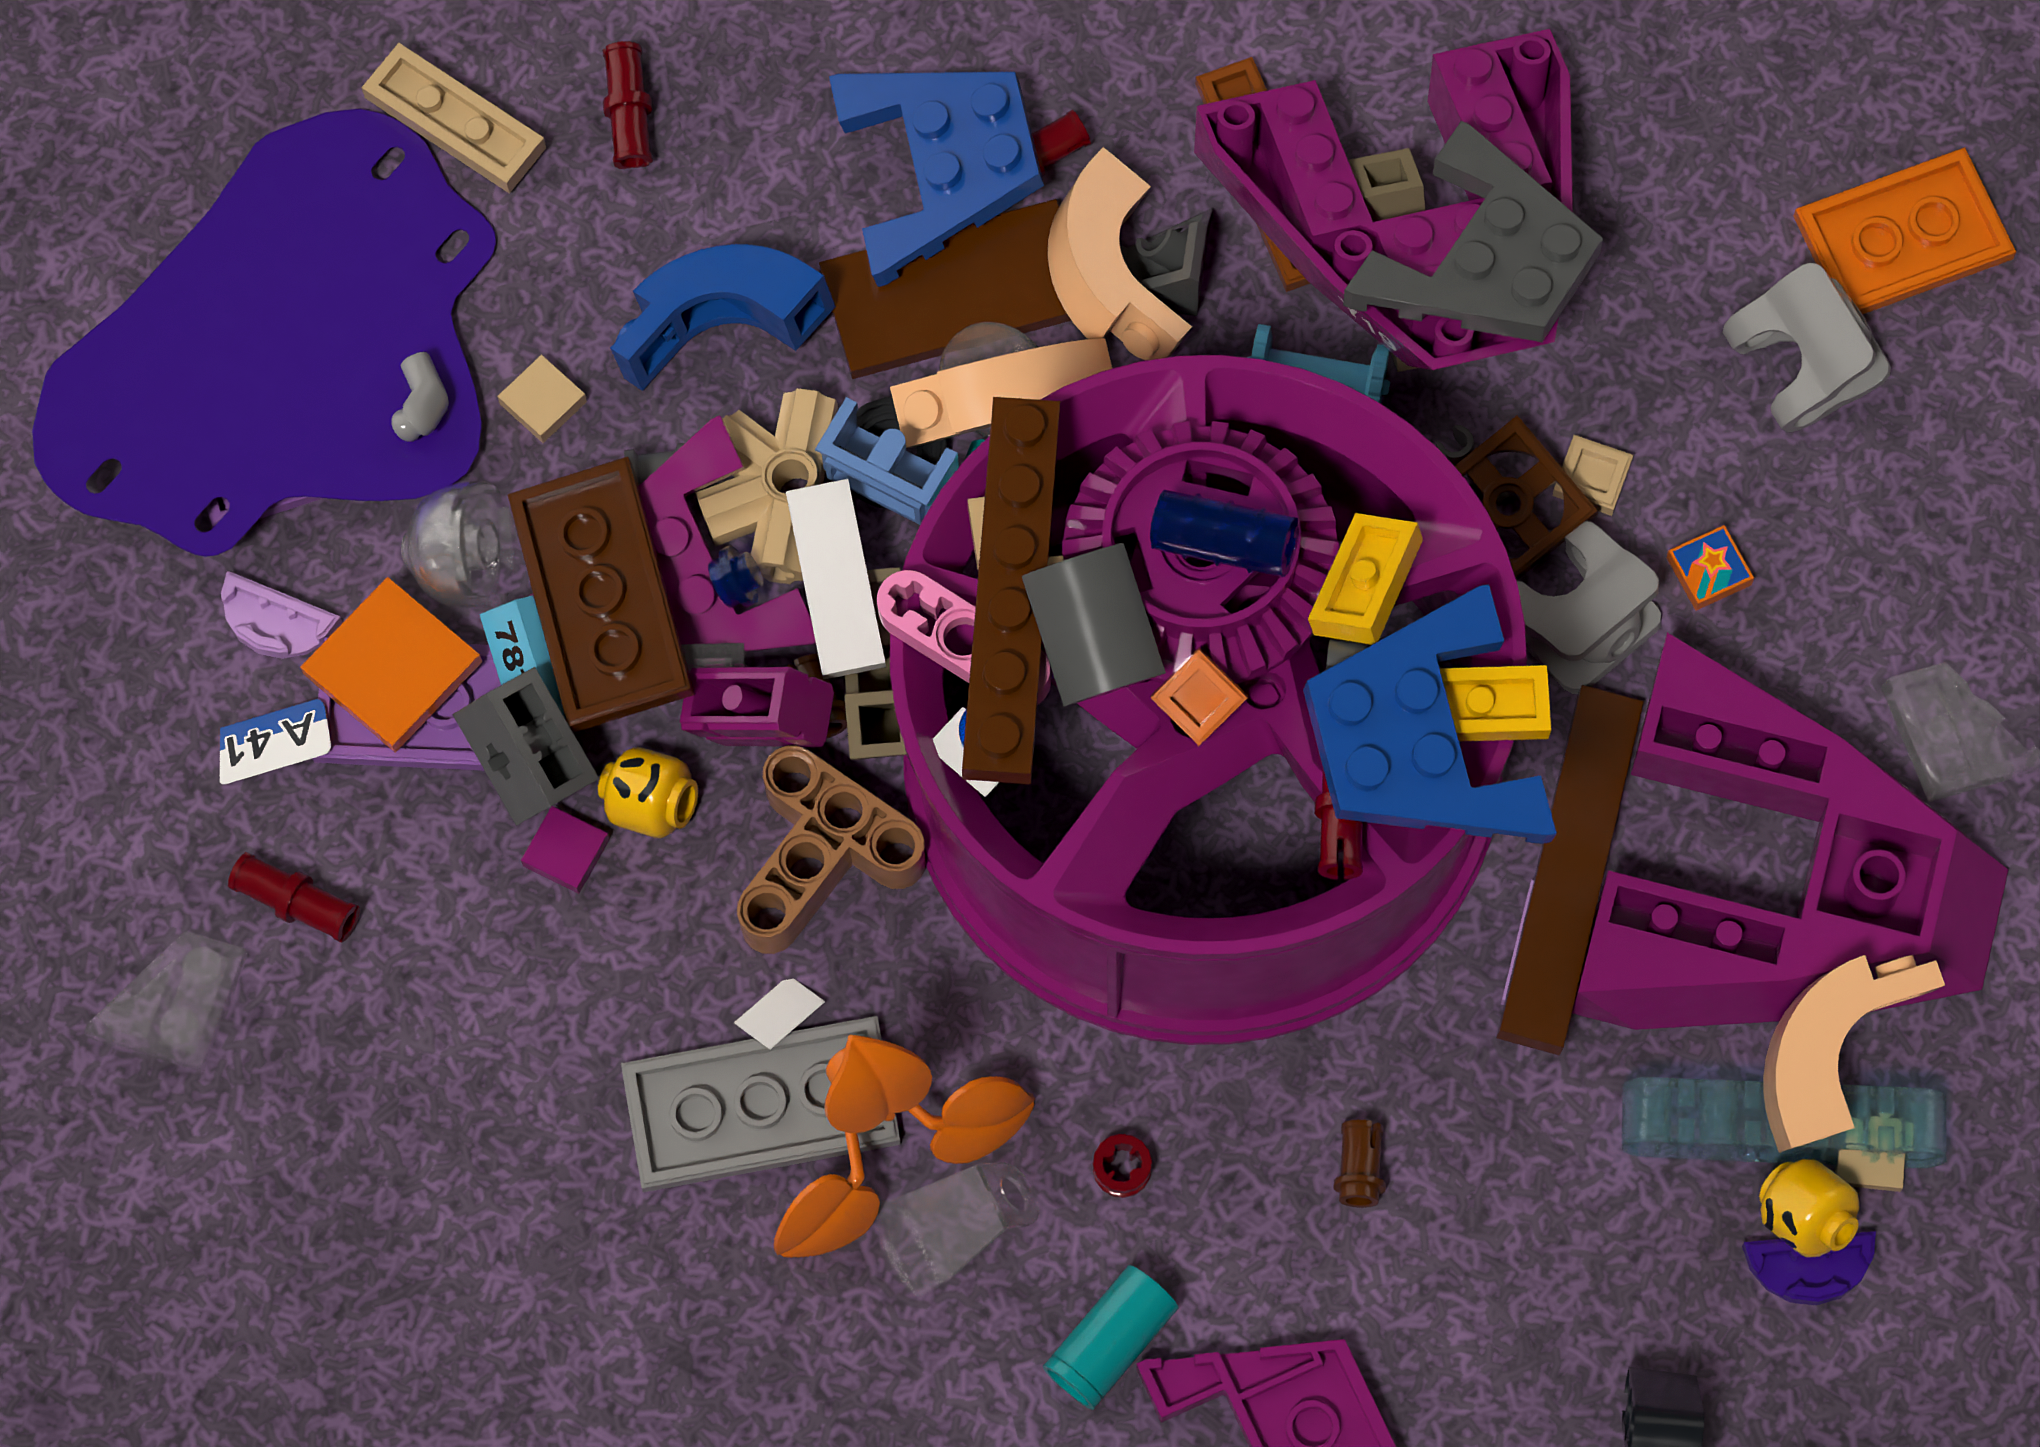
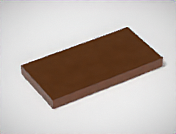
[819,199,1072,379]
[507,457,695,733]

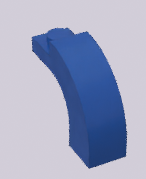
[610,244,836,391]

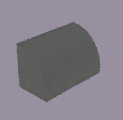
[1022,543,1166,706]

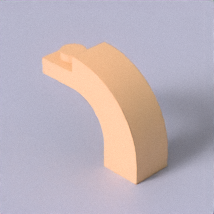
[1048,147,1192,361]
[890,338,1113,448]
[1763,955,1945,1153]

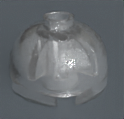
[401,481,517,609]

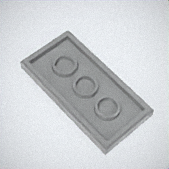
[621,1016,901,1193]

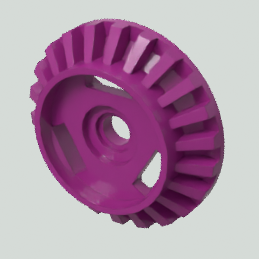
[1062,421,1339,684]

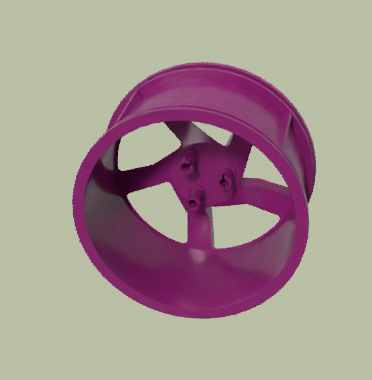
[890,355,1527,1045]

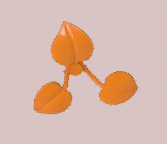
[773,1035,1035,1258]

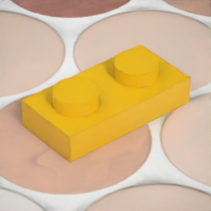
[1308,513,1423,645]
[1439,665,1551,741]

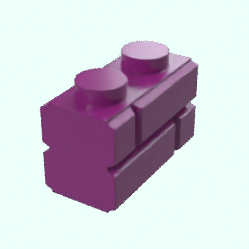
[680,667,834,747]

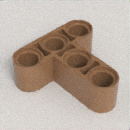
[737,746,926,954]

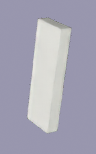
[786,479,886,680]

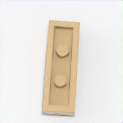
[361,43,546,194]

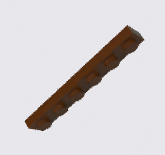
[962,397,1060,784]

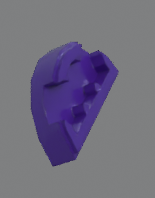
[1742,1231,1876,1305]

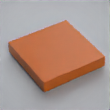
[300,577,482,753]

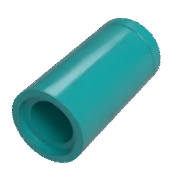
[1043,1265,1179,1410]

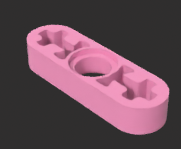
[877,570,1051,705]

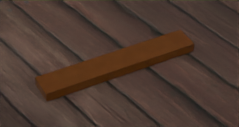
[1496,685,1644,1056]

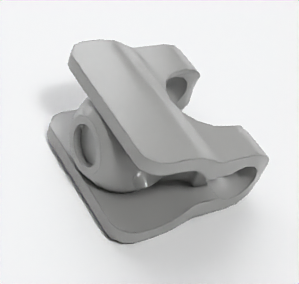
[1723,263,1891,432]
[1517,521,1662,694]

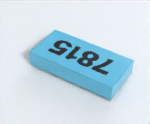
[479,595,566,719]

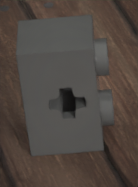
[452,667,599,826]

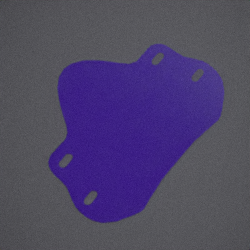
[32,109,496,557]

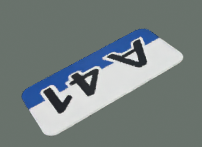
[220,699,331,784]

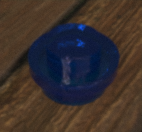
[708,545,763,608]

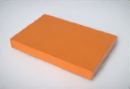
[1793,147,2016,315]

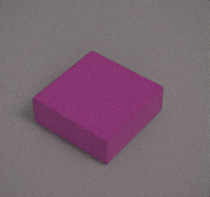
[521,806,610,894]

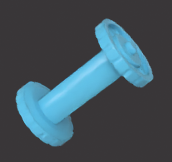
[1247,324,1390,404]

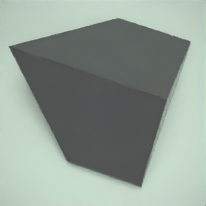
[1120,208,1213,316]

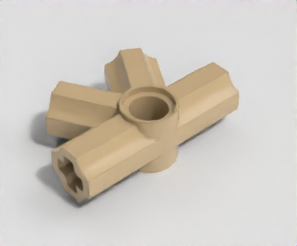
[695,388,838,584]

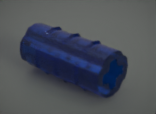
[1150,490,1299,577]

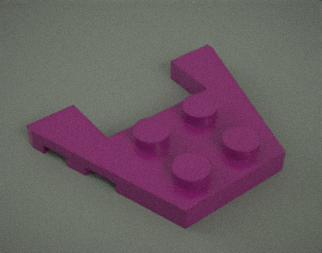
[639,415,816,658]
[1136,1339,1396,1447]

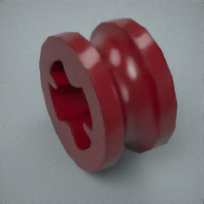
[1093,1134,1152,1198]

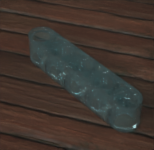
[1621,1077,1947,1168]

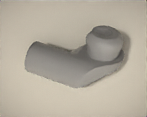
[391,352,449,442]

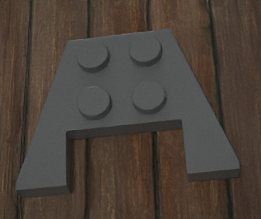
[1343,121,1603,342]

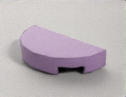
[221,571,343,659]

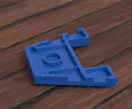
[829,72,1044,287]
[1303,584,1557,844]

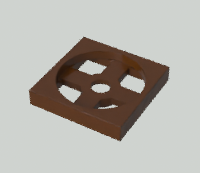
[1454,415,1598,580]

